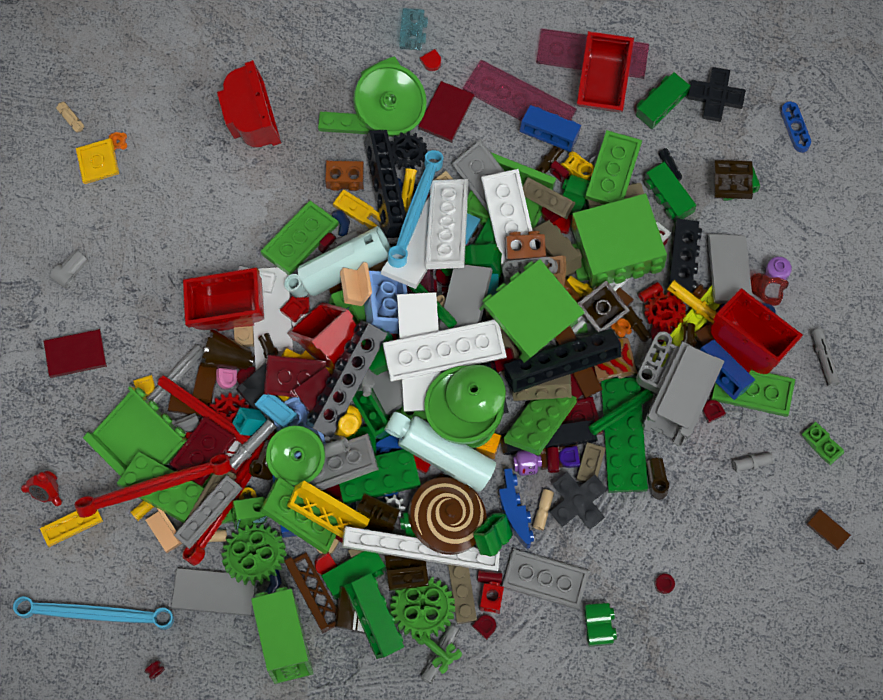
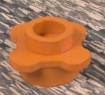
[109,132,127,150]
[610,318,632,338]

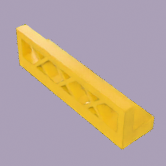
[287,481,370,538]

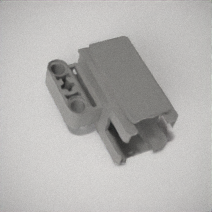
[636,332,724,446]

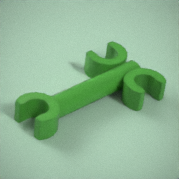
[414,635,462,674]

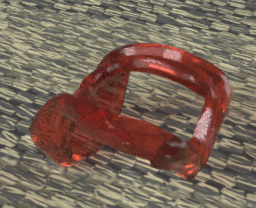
[750,273,789,306]

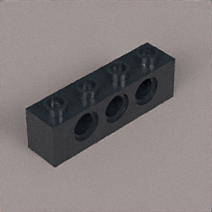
[668,218,702,296]

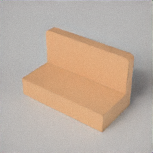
[340,262,372,306]
[145,508,182,553]

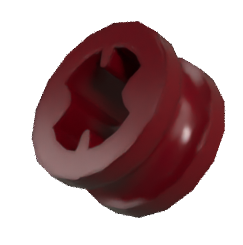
[144,660,165,680]

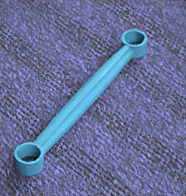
[388,150,443,268]
[13,596,174,630]

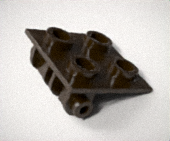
[357,493,400,534]

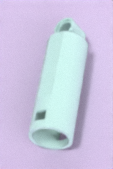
[284,226,391,298]
[384,412,496,492]

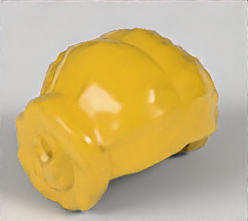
[334,405,362,438]

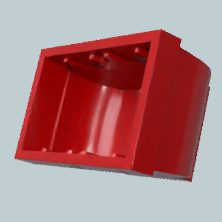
[577,31,634,113]
[217,60,282,147]
[183,267,264,331]
[711,288,803,374]
[287,302,363,370]

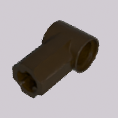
[249,439,273,481]
[646,458,669,500]

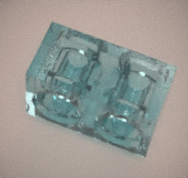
[399,8,428,51]

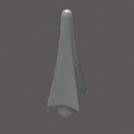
[358,368,375,397]

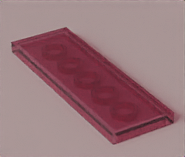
[536,29,649,79]
[463,60,577,121]

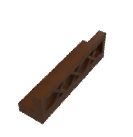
[284,553,337,634]

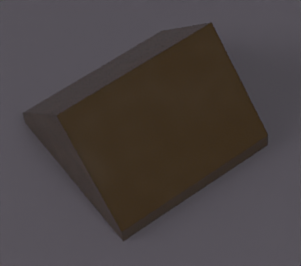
[578,280,630,333]

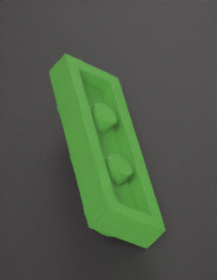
[318,112,370,134]

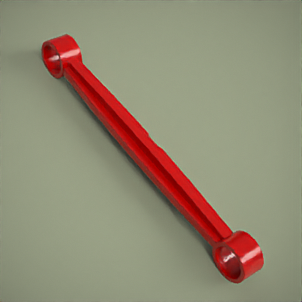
[182,430,277,566]
[74,454,232,518]

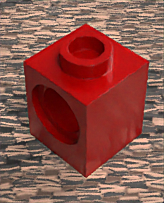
[480,582,504,614]

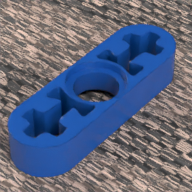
[781,101,811,153]

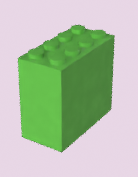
[572,193,667,288]
[251,587,314,684]

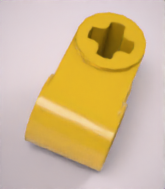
[561,151,594,181]

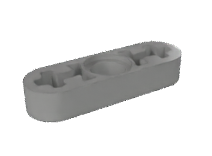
[502,257,558,278]

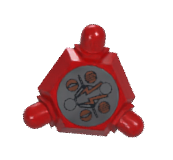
[21,471,62,506]

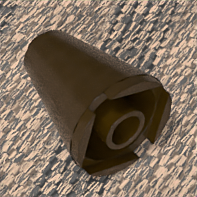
[200,329,255,370]

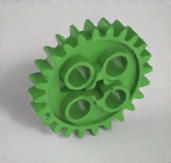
[221,523,287,586]
[390,577,455,640]

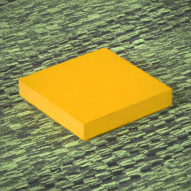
[76,138,119,184]

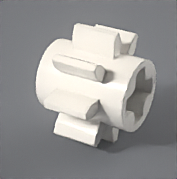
[385,494,406,518]

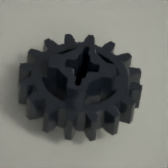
[390,131,427,170]

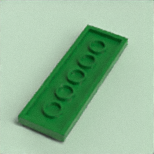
[601,378,648,493]

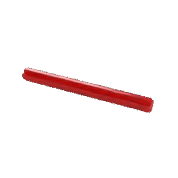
[157,375,251,445]

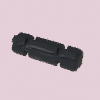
[659,148,682,181]

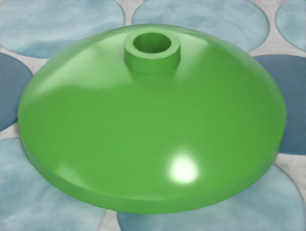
[446,365,506,423]
[266,426,325,485]

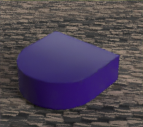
[559,446,580,468]

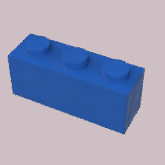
[520,105,581,152]
[700,340,755,400]

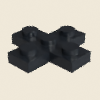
[688,67,746,122]
[550,472,608,530]

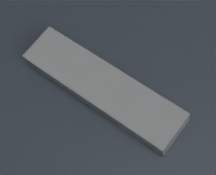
[174,475,242,549]

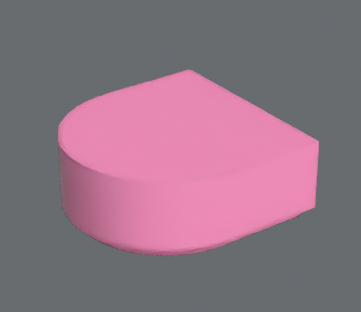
[216,368,237,389]

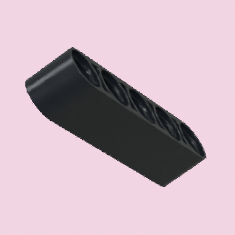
[501,420,598,455]

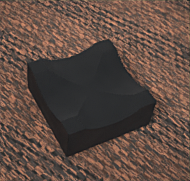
[236,363,282,416]

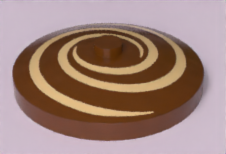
[408,477,487,555]

